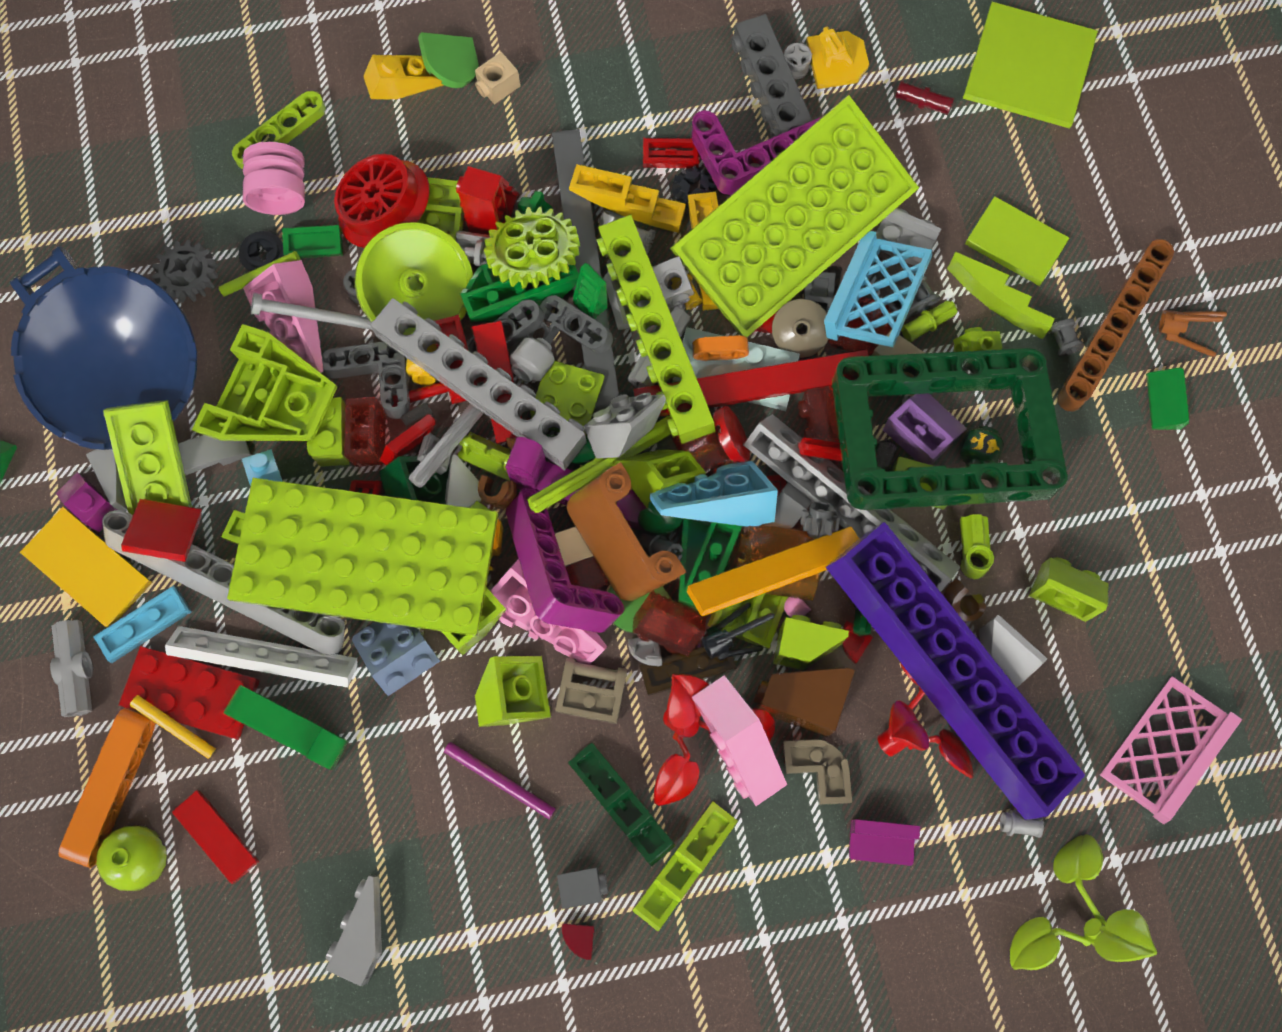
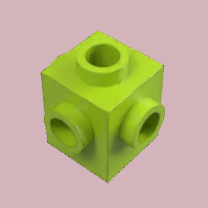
[953,327,1002,372]

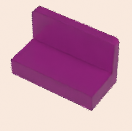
[849,819,920,866]

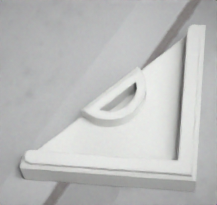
[445,454,481,508]

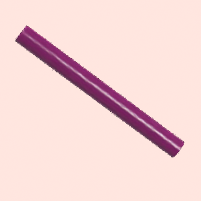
[444,742,556,819]

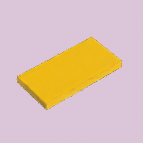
[20,507,153,627]

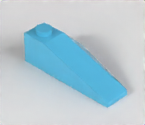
[650,461,778,527]

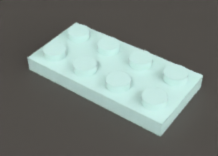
[673,327,800,411]

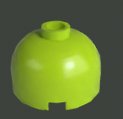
[96,826,167,891]

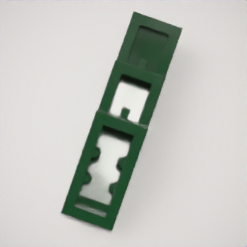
[568,743,676,867]

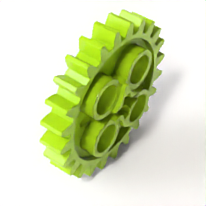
[484,207,580,289]

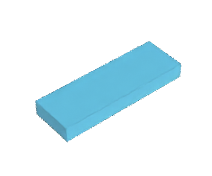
[93,585,192,663]

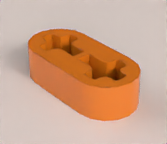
[692,335,749,361]

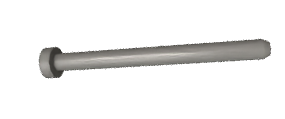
[251,293,372,330]

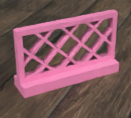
[1100,676,1242,824]

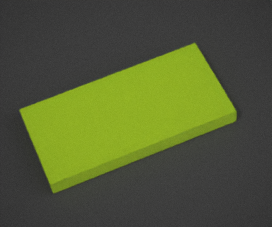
[103,400,192,515]

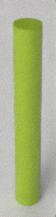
[219,251,300,297]

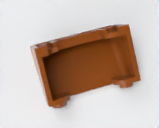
[567,462,686,601]

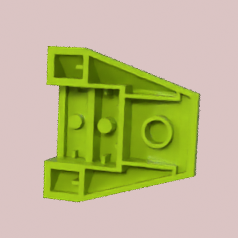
[192,324,338,441]

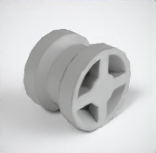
[784,43,812,79]

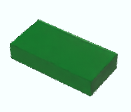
[282,225,343,258]

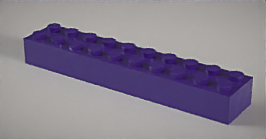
[826,522,1085,820]

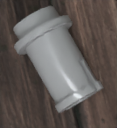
[1000,810,1044,838]

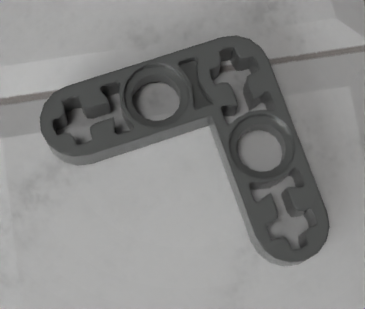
[509,296,613,367]
[322,342,410,419]

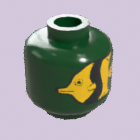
[960,426,1004,467]

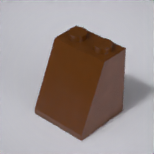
[754,668,855,737]

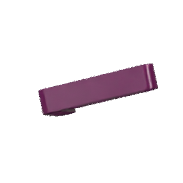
[691,110,823,195]
[505,437,646,531]
[506,487,624,633]

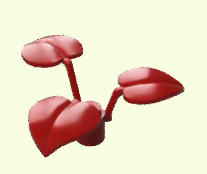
[877,662,974,779]
[654,674,776,806]

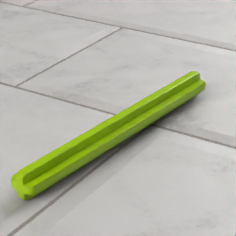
[528,416,671,513]

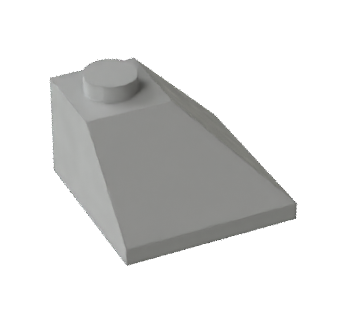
[979,615,1047,688]

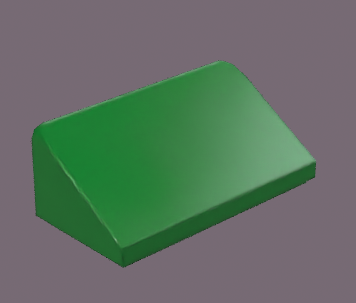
[1146,368,1189,430]

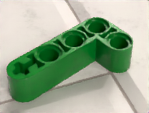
[223,685,349,770]

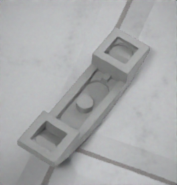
[178,435,251,476]

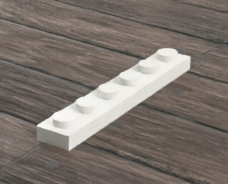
[165,626,357,687]

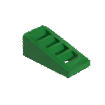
[573,263,608,319]

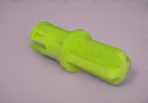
[901,301,958,342]

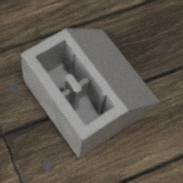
[584,393,666,458]

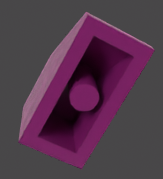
[56,472,117,532]

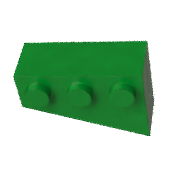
[678,518,742,617]

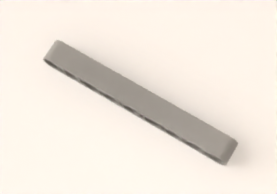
[102,510,345,655]

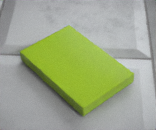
[965,196,1069,286]

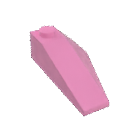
[243,260,323,373]
[490,558,607,665]

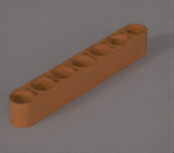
[1057,239,1174,412]

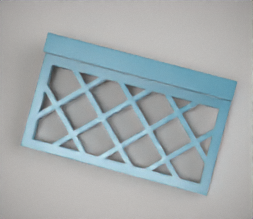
[824,231,932,348]

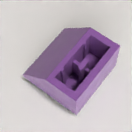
[883,393,967,465]

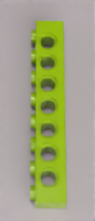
[596,215,715,444]

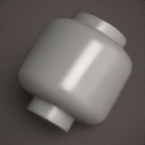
[510,338,555,383]

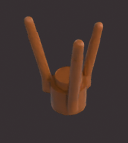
[1159,310,1227,357]

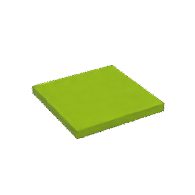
[963,2,1098,129]

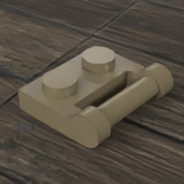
[555,657,628,724]

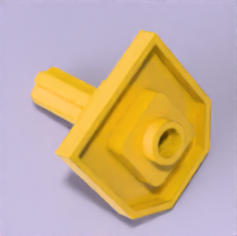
[806,26,869,89]

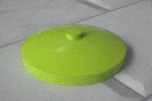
[355,222,473,335]

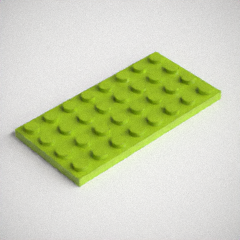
[670,95,919,337]
[227,478,498,636]

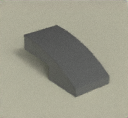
[802,272,836,325]

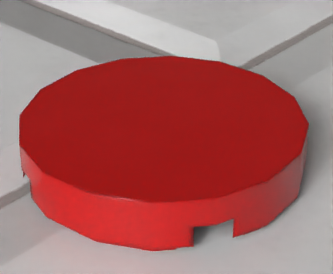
[713,406,751,463]

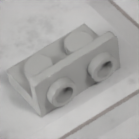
[876,208,941,266]

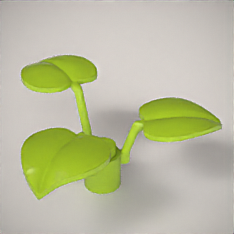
[1010,834,1157,970]

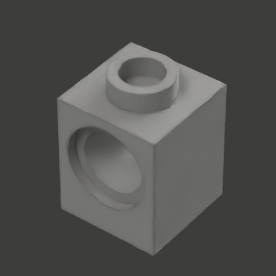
[652,256,694,306]

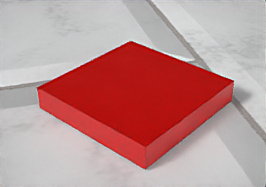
[121,499,202,562]

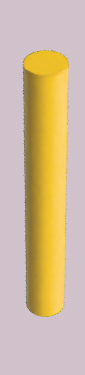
[130,695,216,759]

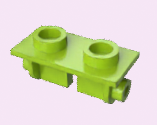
[457,432,511,481]

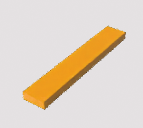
[687,527,859,616]

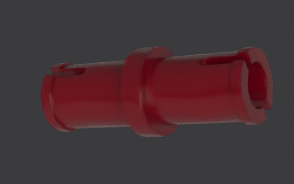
[895,81,954,116]

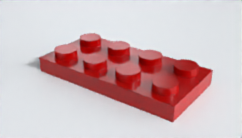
[118,646,260,740]

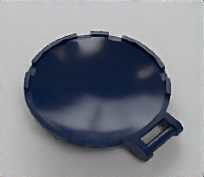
[10,245,197,450]

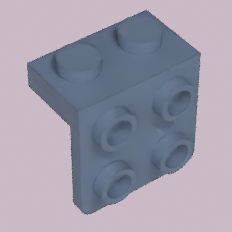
[352,622,440,696]

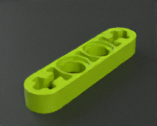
[232,91,326,169]

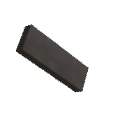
[639,646,737,696]

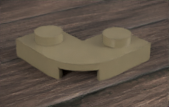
[783,740,852,805]

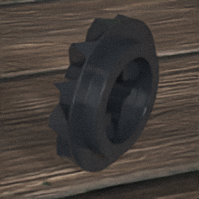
[672,165,717,208]
[239,231,284,271]

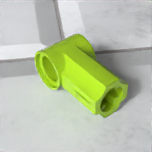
[960,514,994,579]

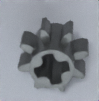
[800,501,840,539]

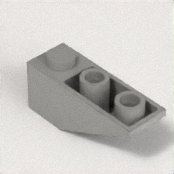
[326,875,382,986]

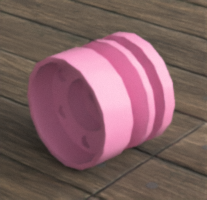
[243,142,305,215]

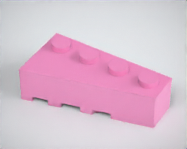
[692,675,787,806]

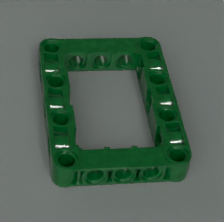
[832,348,1068,510]

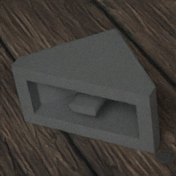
[762,482,812,540]

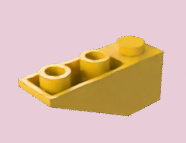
[363,55,443,99]

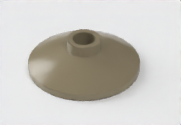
[772,299,829,358]

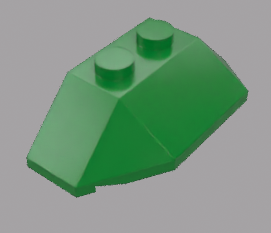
[460,263,579,323]

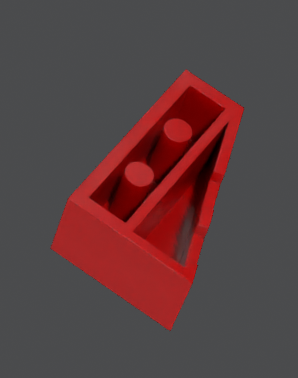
[456,166,520,235]

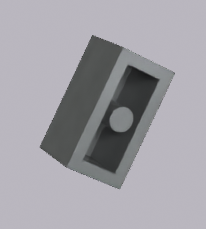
[557,868,609,909]

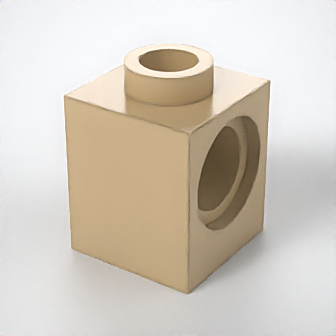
[475,52,521,105]

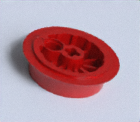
[334,154,430,248]

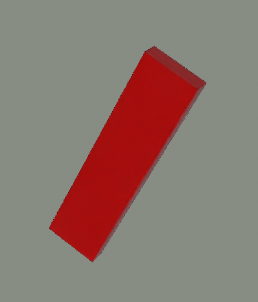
[472,321,522,444]

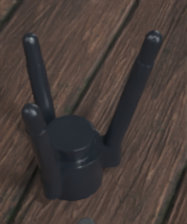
[701,602,775,661]

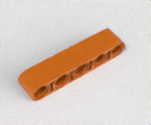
[58,708,156,868]

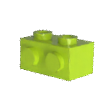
[307,397,350,467]

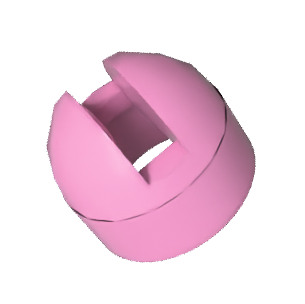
[784,592,811,617]

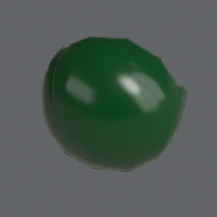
[637,501,683,535]

